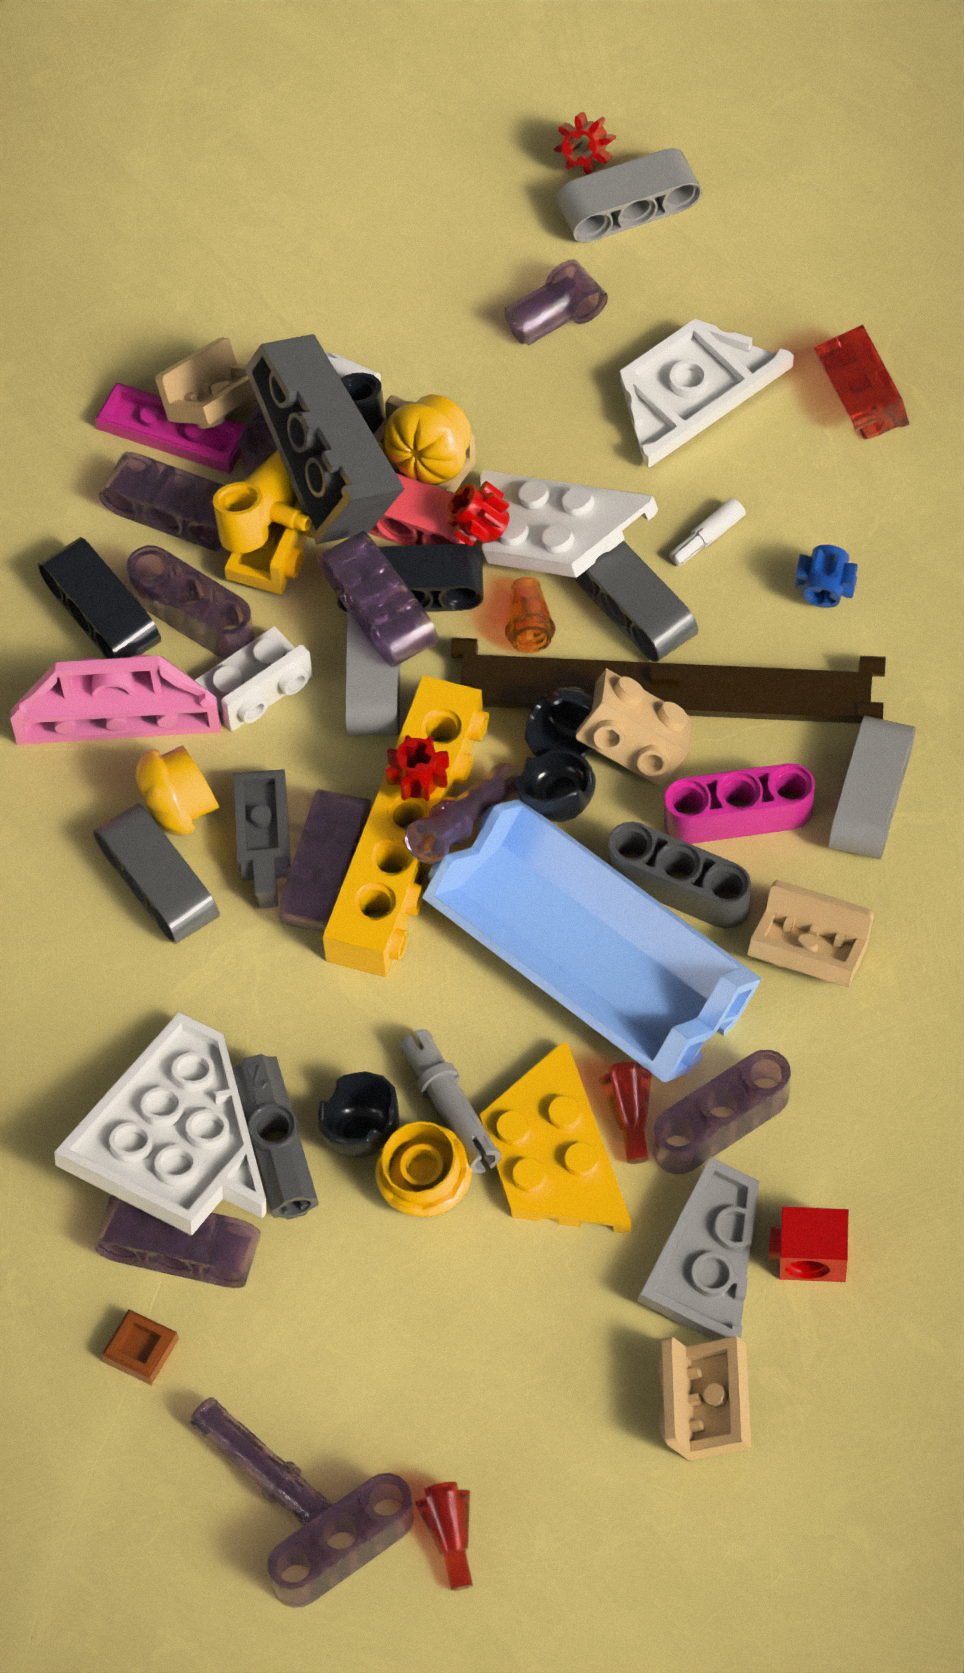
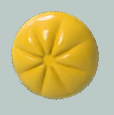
[384,394,472,485]
[136,745,219,836]
[375,1121,473,1217]

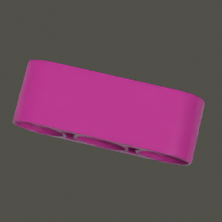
[664,763,815,844]

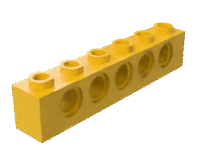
[323,675,489,977]

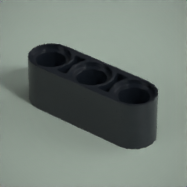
[38,537,161,659]
[337,544,484,613]

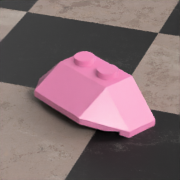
[10,655,221,745]

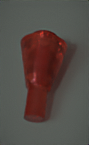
[599,1061,652,1164]
[415,1482,473,1591]

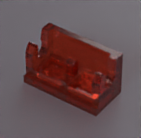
[814,324,909,439]

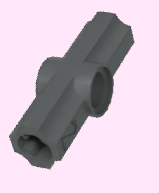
[232,1054,318,1220]

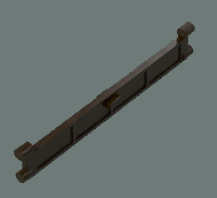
[451,637,886,724]

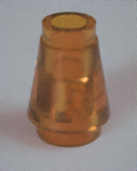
[505,577,556,653]

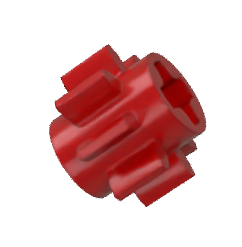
[554,112,616,175]
[447,481,510,547]
[385,735,449,802]

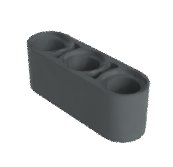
[573,540,698,662]
[93,803,220,944]
[608,821,751,929]

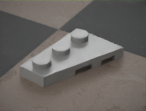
[637,1157,759,1341]

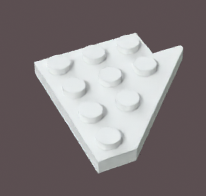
[54,1012,266,1236]

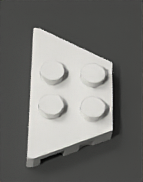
[620,319,794,468]
[480,470,658,578]

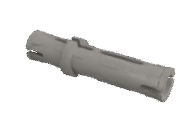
[399,1029,502,1174]

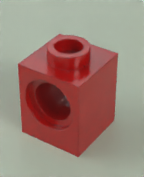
[769,1206,849,1282]

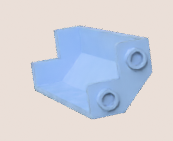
[422,799,762,1083]

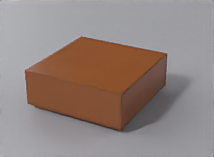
[101,1309,179,1386]

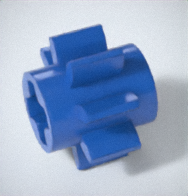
[794,544,858,608]

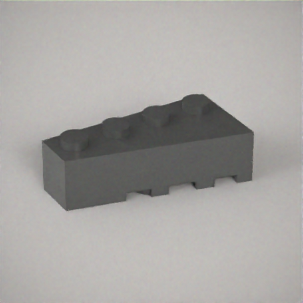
[245,334,405,545]

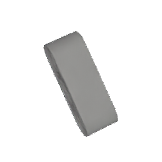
[556,148,702,243]
[345,602,400,736]
[829,715,916,859]

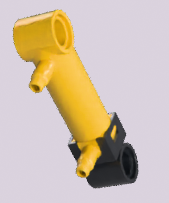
[213,372,387,553]

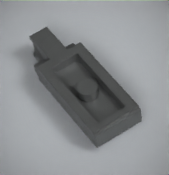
[233,769,291,909]

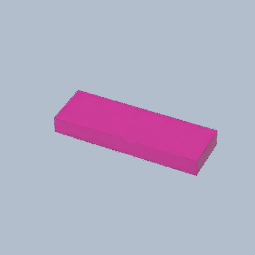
[95,382,251,474]

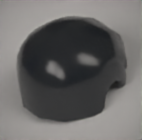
[524,687,597,758]
[513,750,596,823]
[318,1071,399,1157]

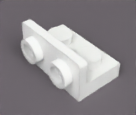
[195,626,313,732]

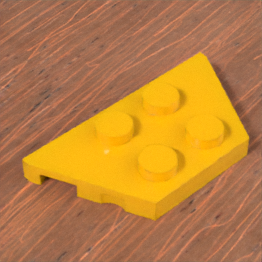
[479,1042,631,1233]

